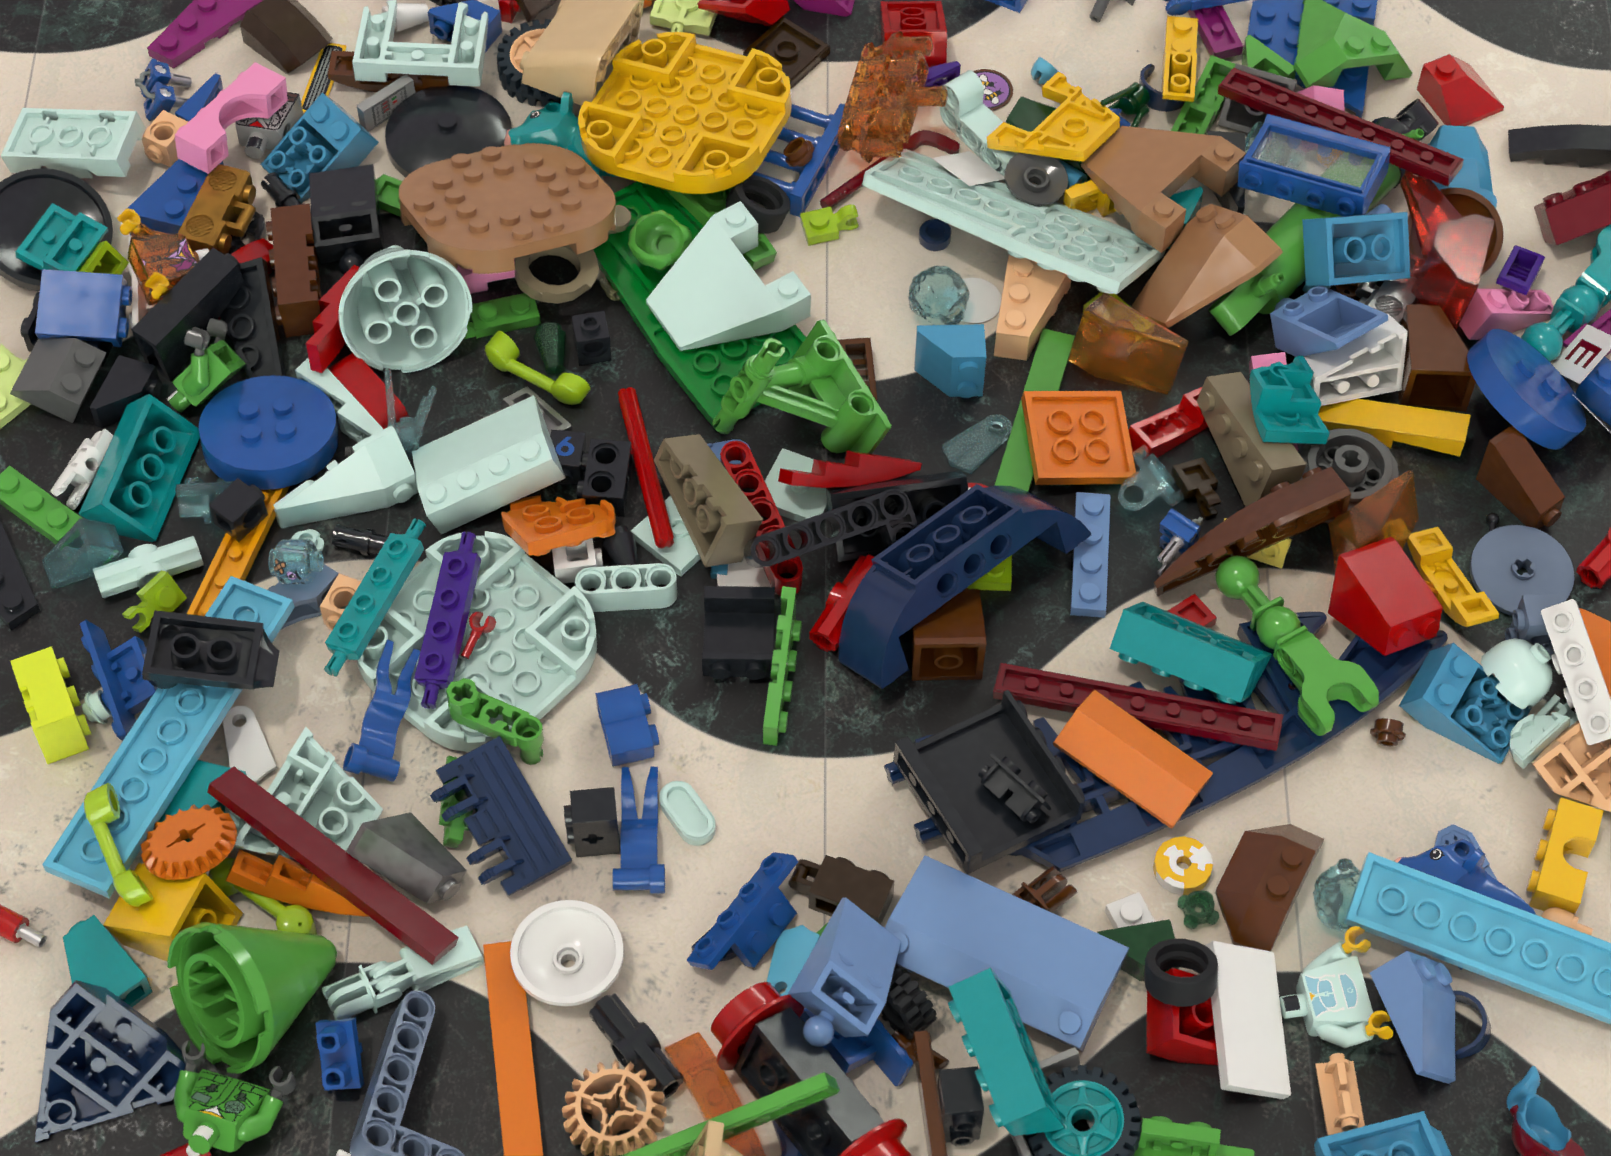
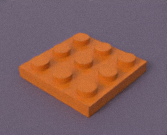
[1021,391,1137,485]

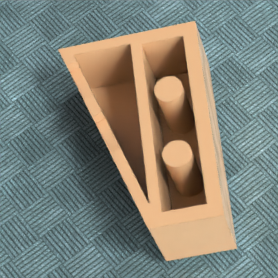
[994,255,1071,361]

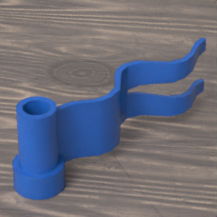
[343,640,420,782]
[613,767,665,894]

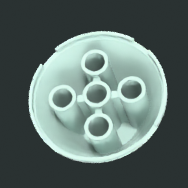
[338,245,472,373]

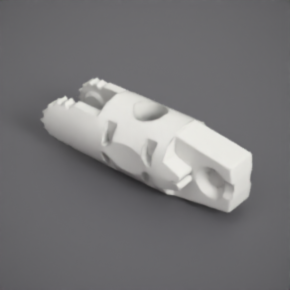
[50,429,114,510]

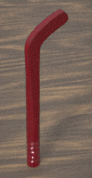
[820,130,960,208]

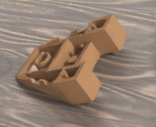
[1081,126,1246,253]

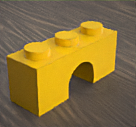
[1526,797,1604,915]

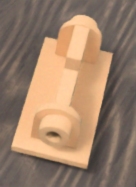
[1315,1053,1365,1136]

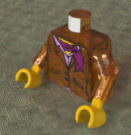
[117,208,209,306]

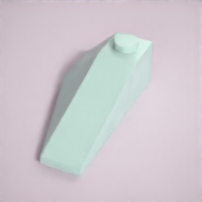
[273,425,418,528]

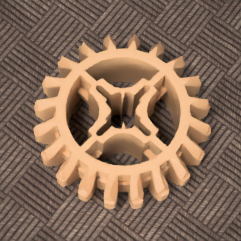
[562,1060,667,1156]

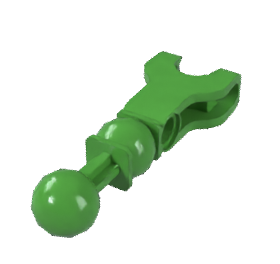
[1215,555,1379,736]

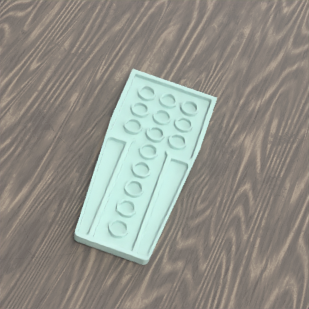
[862,149,1166,294]

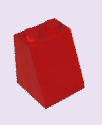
[1328,537,1443,656]

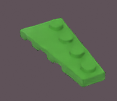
[667,187,777,270]
[763,586,802,746]

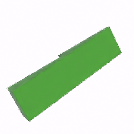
[1171,55,1235,135]

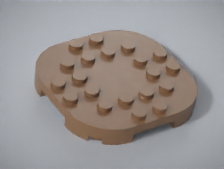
[399,143,617,274]

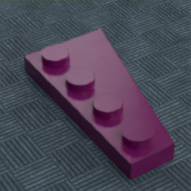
[147,0,263,69]

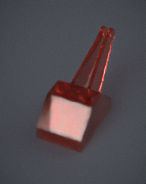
[1400,170,1495,330]

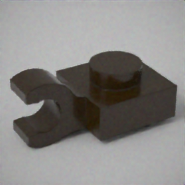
[1171,457,1221,519]

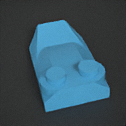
[1425,125,1497,209]
[1314,1111,1451,1156]

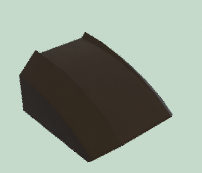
[240,0,333,74]

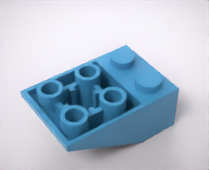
[260,92,379,202]
[1399,643,1531,764]

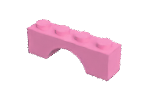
[175,62,288,174]

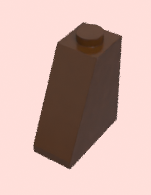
[1476,425,1565,529]

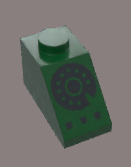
[1097,919,1179,981]

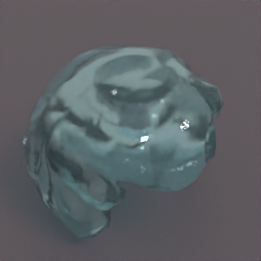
[908,266,969,325]
[1313,858,1361,933]

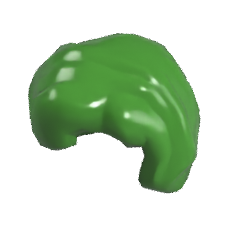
[628,210,692,270]

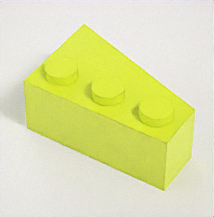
[10,646,91,764]

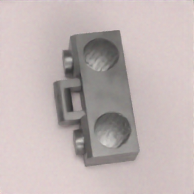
[1355,253,1437,325]

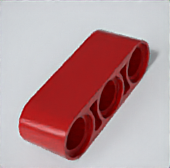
[328,353,409,429]

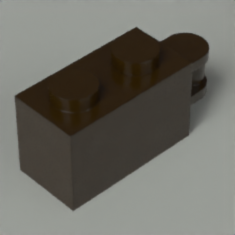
[788,855,895,925]

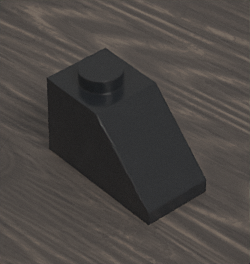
[90,355,162,428]

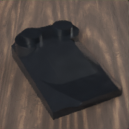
[142,610,279,690]

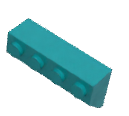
[79,394,200,542]
[1109,602,1272,704]
[948,967,1065,1136]

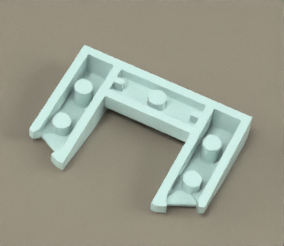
[352,0,488,87]

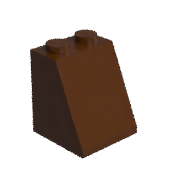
[909,588,986,681]

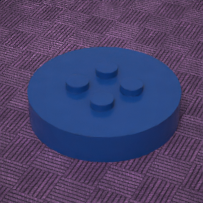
[199,375,338,490]

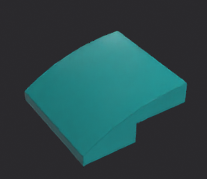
[16,203,108,272]

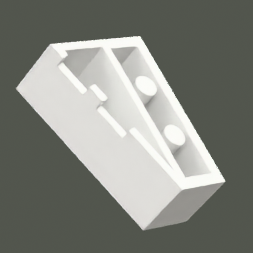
[1304,314,1408,406]

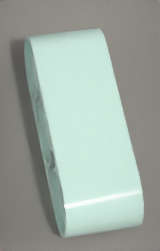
[575,563,677,612]

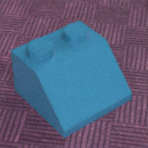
[914,324,986,398]

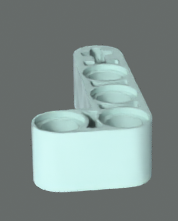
[940,70,1018,182]

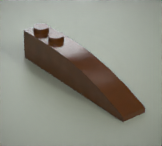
[1154,467,1351,596]

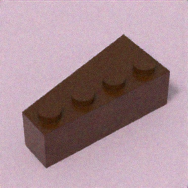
[266,203,322,337]

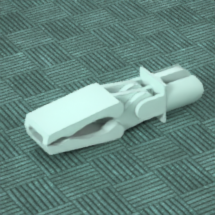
[322,925,484,1020]

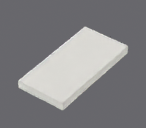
[1205,941,1291,1099]

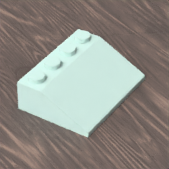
[412,396,565,534]

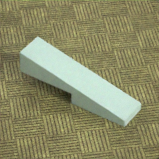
[295,358,383,442]

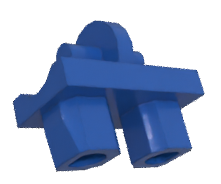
[316,1018,364,1091]

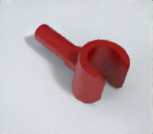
[461,612,496,659]

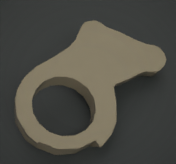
[515,205,631,304]

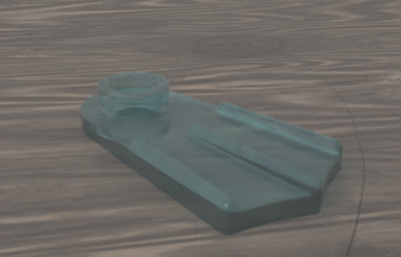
[942,414,1012,474]

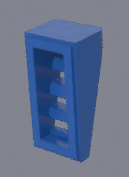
[175,73,223,122]

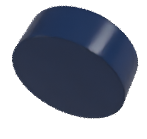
[919,219,951,251]

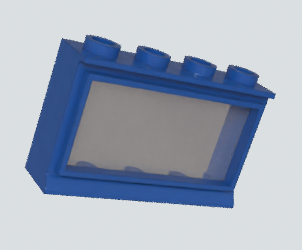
[1238,114,1391,216]

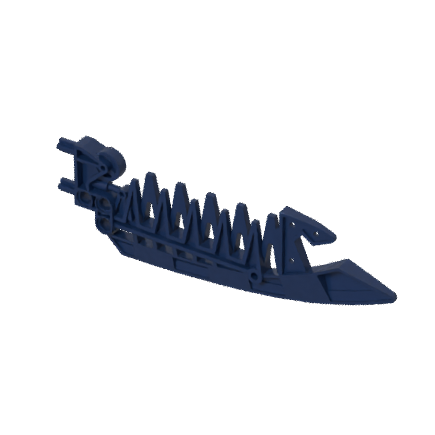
[884,612,1448,872]

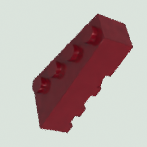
[1534,171,1611,246]

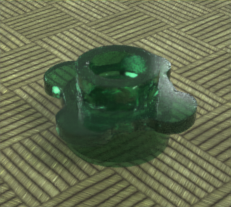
[1177,891,1219,929]

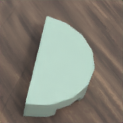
[1510,712,1570,769]

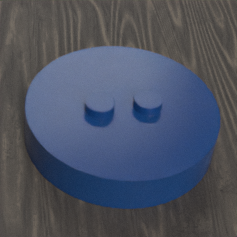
[1467,329,1586,450]

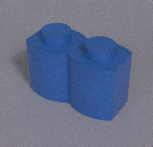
[595,684,659,767]

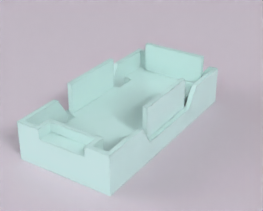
[1,108,146,179]

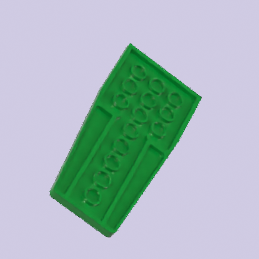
[593,182,806,429]

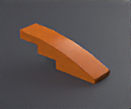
[225,849,369,917]

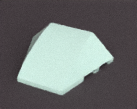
[234,727,383,860]

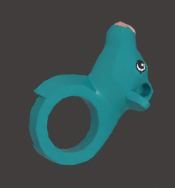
[504,92,616,177]

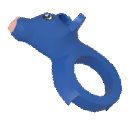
[1394,839,1536,970]

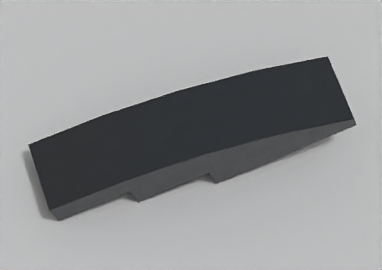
[1508,124,1611,168]

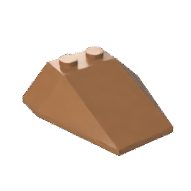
[1131,204,1283,328]

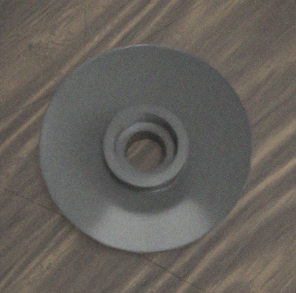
[1004,153,1068,206]

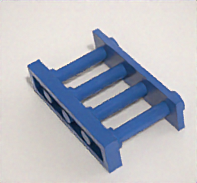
[752,103,852,217]

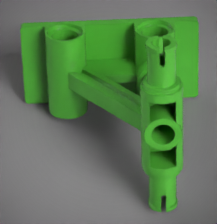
[712,319,891,454]

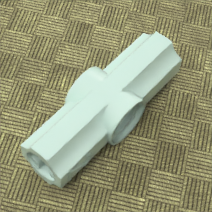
[93,536,204,598]

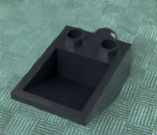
[309,164,385,275]

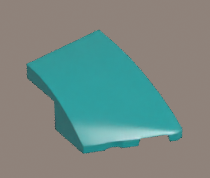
[1250,356,1330,444]

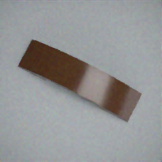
[328,51,449,93]

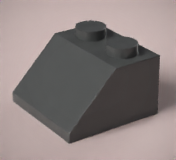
[10,338,106,423]

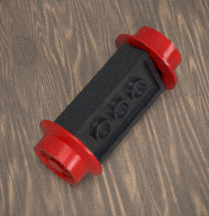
[711,982,912,1156]

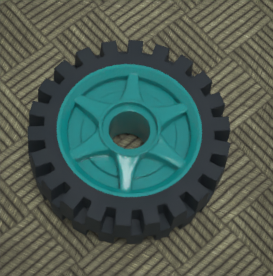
[1026,1065,1141,1156]

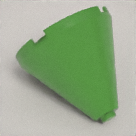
[167,923,337,1074]

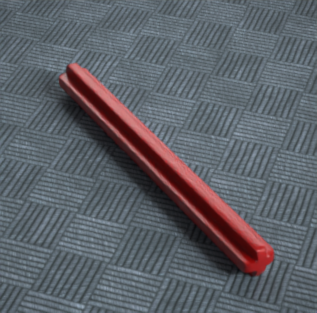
[618,387,674,549]

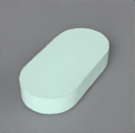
[659,781,716,846]

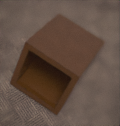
[1398,304,1476,411]

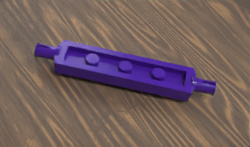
[414,532,481,709]

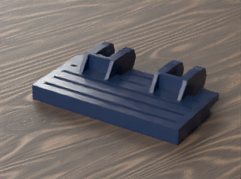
[430,736,572,897]

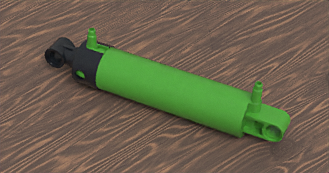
[1208,99,1439,336]

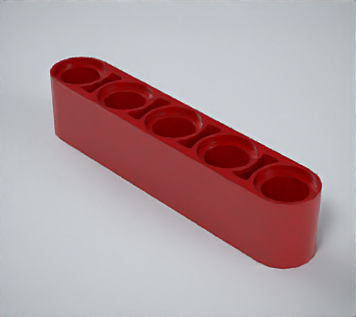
[720,441,803,596]

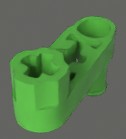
[446,678,544,765]

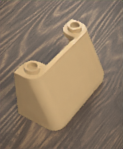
[520,0,644,106]

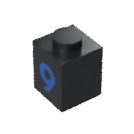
[550,429,587,486]

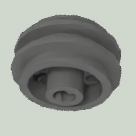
[1300,429,1399,527]

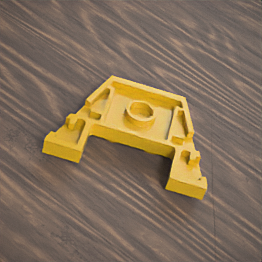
[987,72,1120,162]

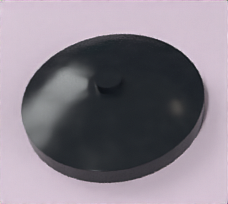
[385,85,512,178]
[0,168,113,291]

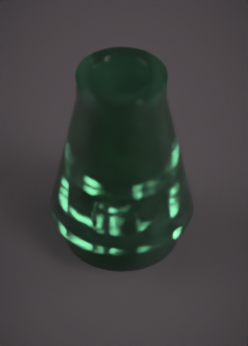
[533,323,566,375]

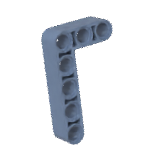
[349,990,465,1156]

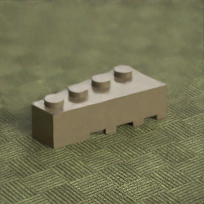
[1197,372,1307,507]
[654,434,763,567]

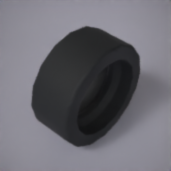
[726,175,790,234]
[1144,939,1218,1006]

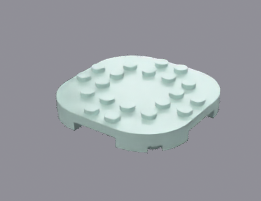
[357,531,597,752]

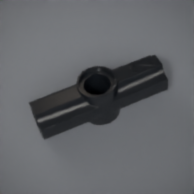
[589,993,683,1099]

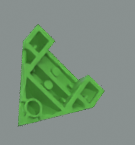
[1294,0,1412,88]

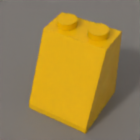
[103,862,243,961]

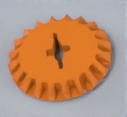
[141,804,237,880]

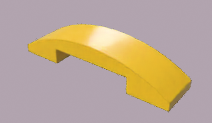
[1406,527,1499,627]

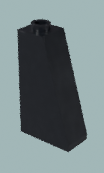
[131,248,244,382]

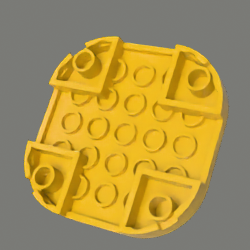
[578,32,792,194]

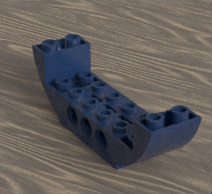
[839,484,1091,689]

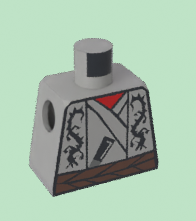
[235,92,303,159]

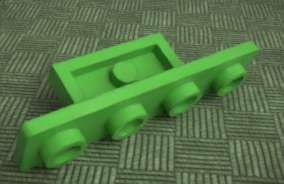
[1134,1116,1254,1156]

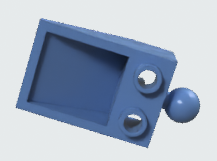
[1270,286,1388,357]
[788,898,901,1047]

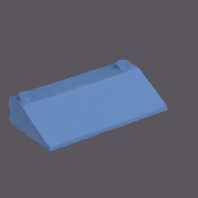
[885,855,1129,1052]

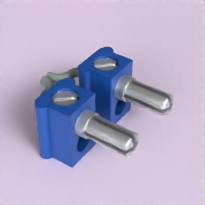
[135,58,192,121]
[1157,508,1203,576]

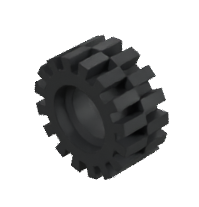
[881,968,937,1040]

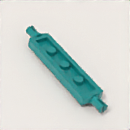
[324,518,426,677]

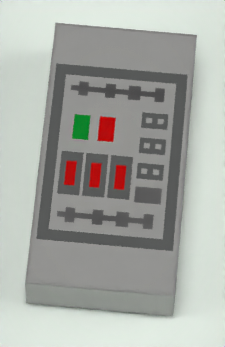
[357,74,415,132]

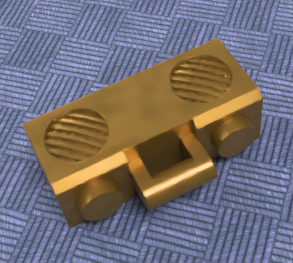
[176,164,256,261]

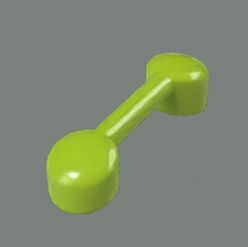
[485,331,590,405]
[84,782,153,907]
[209,858,317,935]

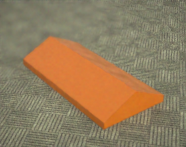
[1053,690,1213,829]

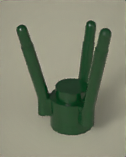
[1101,82,1150,127]

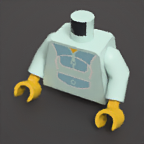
[1280,926,1393,1048]

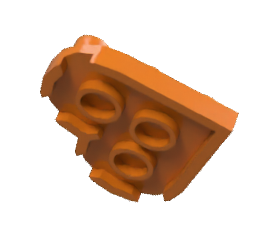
[501,495,616,556]

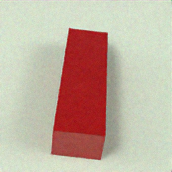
[1129,386,1208,466]

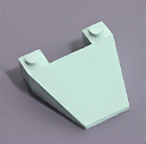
[646,201,811,351]

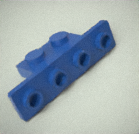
[80,620,157,741]
[687,852,798,970]
[800,1008,913,1086]

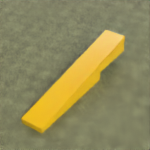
[1318,399,1471,457]

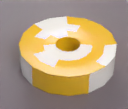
[1153,836,1213,895]

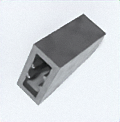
[346,812,467,904]

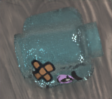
[269,539,324,585]

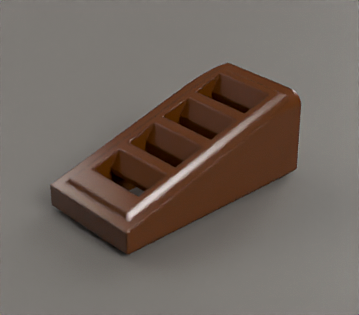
[838,337,877,401]

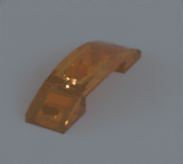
[665,1032,766,1156]

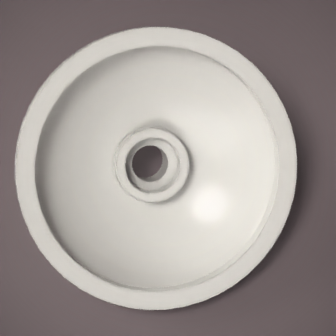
[510,900,624,1006]

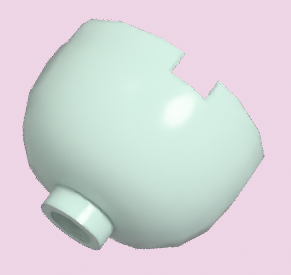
[1481,638,1553,709]

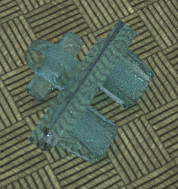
[175,477,234,524]

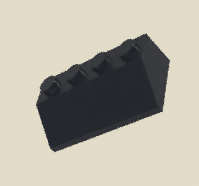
[826,471,968,562]

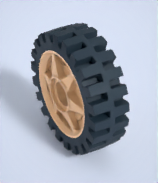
[497,19,561,107]

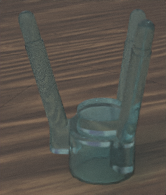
[384,368,437,451]

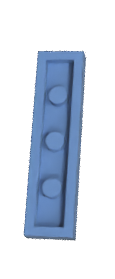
[1070,492,1111,618]

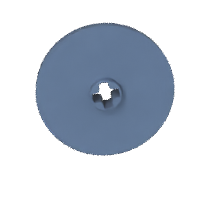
[1470,525,1574,616]

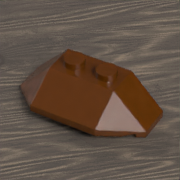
[1215,824,1324,951]

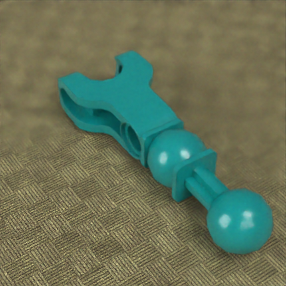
[1521,224,1611,362]

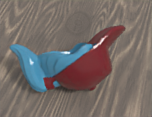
[1506,1066,1585,1156]

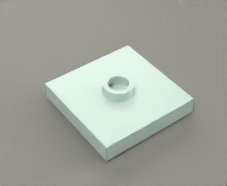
[765,448,828,522]
[631,496,701,577]

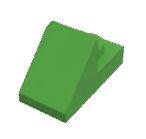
[1241,34,1296,79]

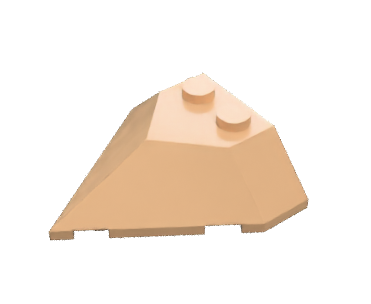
[1532,696,1611,812]

